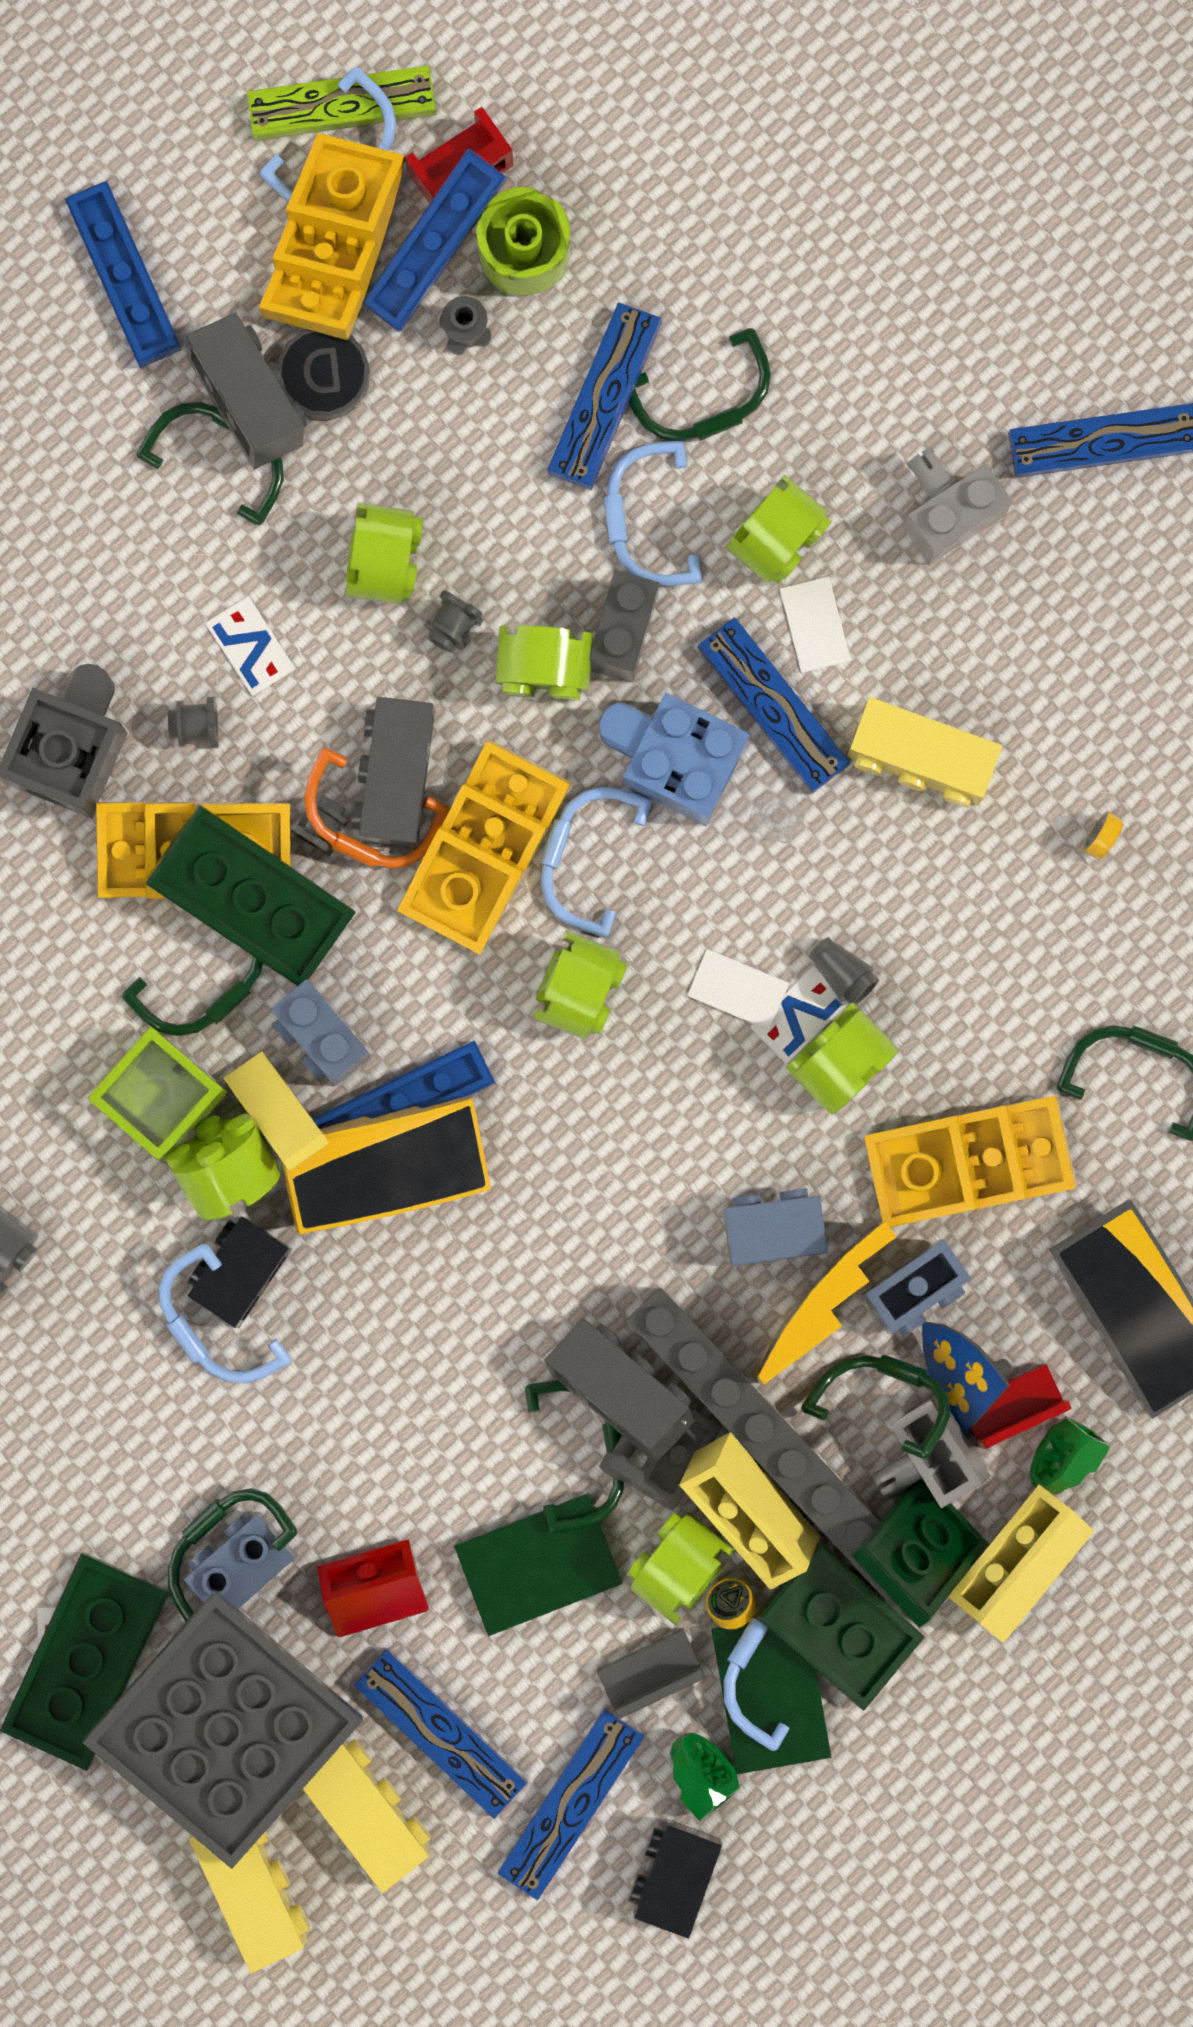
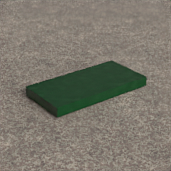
[144,804,356,986]
[0,1552,170,1771]

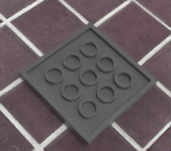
[83,1590,363,1869]

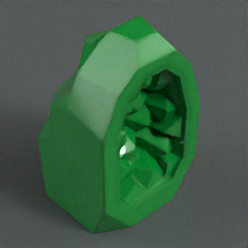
[1030,1416,1110,1494]
[670,1733,741,1821]

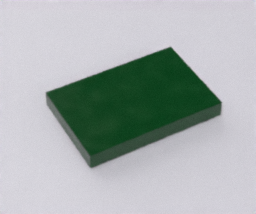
[851,1478,989,1628]
[454,1493,623,1637]
[755,1542,925,1711]
[711,1622,832,1774]

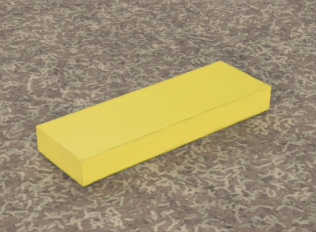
[223,1051,329,1171]

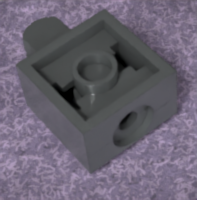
[0,664,128,819]

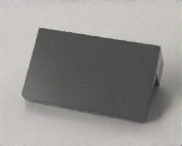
[596,1629,705,1720]

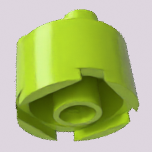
[476,187,570,295]
[724,474,832,584]
[345,502,423,605]
[495,625,593,701]
[531,930,627,1040]
[785,1002,900,1115]
[165,1114,281,1220]
[627,1512,735,1626]

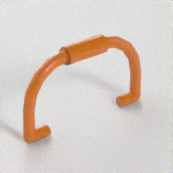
[304,748,449,869]

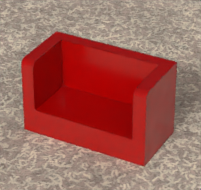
[404,106,513,204]

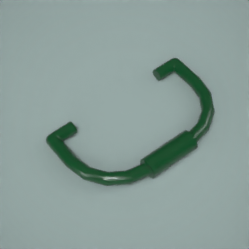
[629,328,771,441]
[136,402,284,525]
[122,957,263,1036]
[1057,1025,1193,1141]
[801,1355,950,1459]
[525,1380,624,1533]
[168,1488,298,1622]

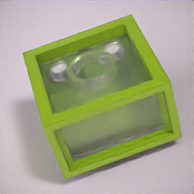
[87,1026,228,1164]

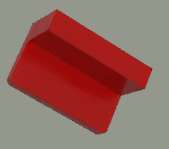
[971,1364,1072,1449]
[317,1539,429,1637]

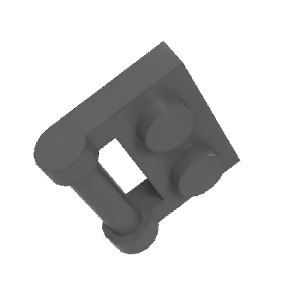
[599,1406,722,1511]

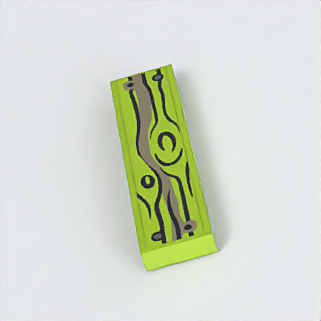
[247,65,437,141]

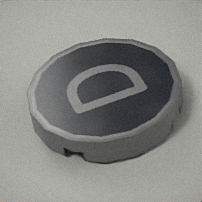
[278,329,370,421]

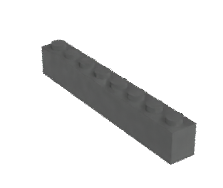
[625,1287,895,1605]

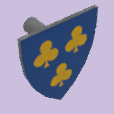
[922,1321,1012,1435]

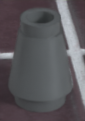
[809,937,879,1005]

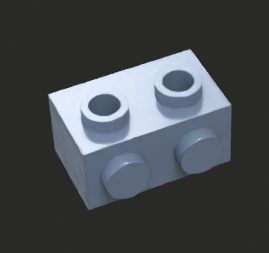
[270,979,371,1086]
[723,1188,828,1266]
[860,1239,972,1336]
[183,1512,299,1609]

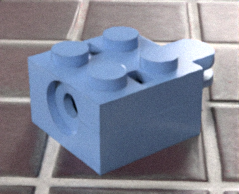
[599,692,750,826]

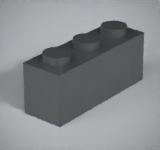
[186,312,307,470]
[352,696,435,849]
[544,1318,695,1464]

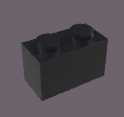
[187,1216,293,1328]
[628,1818,722,1939]

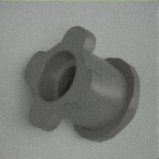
[439,296,491,355]
[424,590,484,653]
[168,697,219,748]
[290,795,349,856]

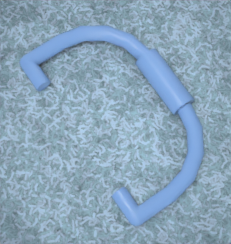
[260,67,397,201]
[604,441,702,586]
[539,786,652,937]
[159,1244,291,1383]
[723,1618,790,1751]

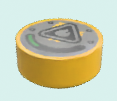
[1083,811,1123,860]
[706,1578,757,1630]

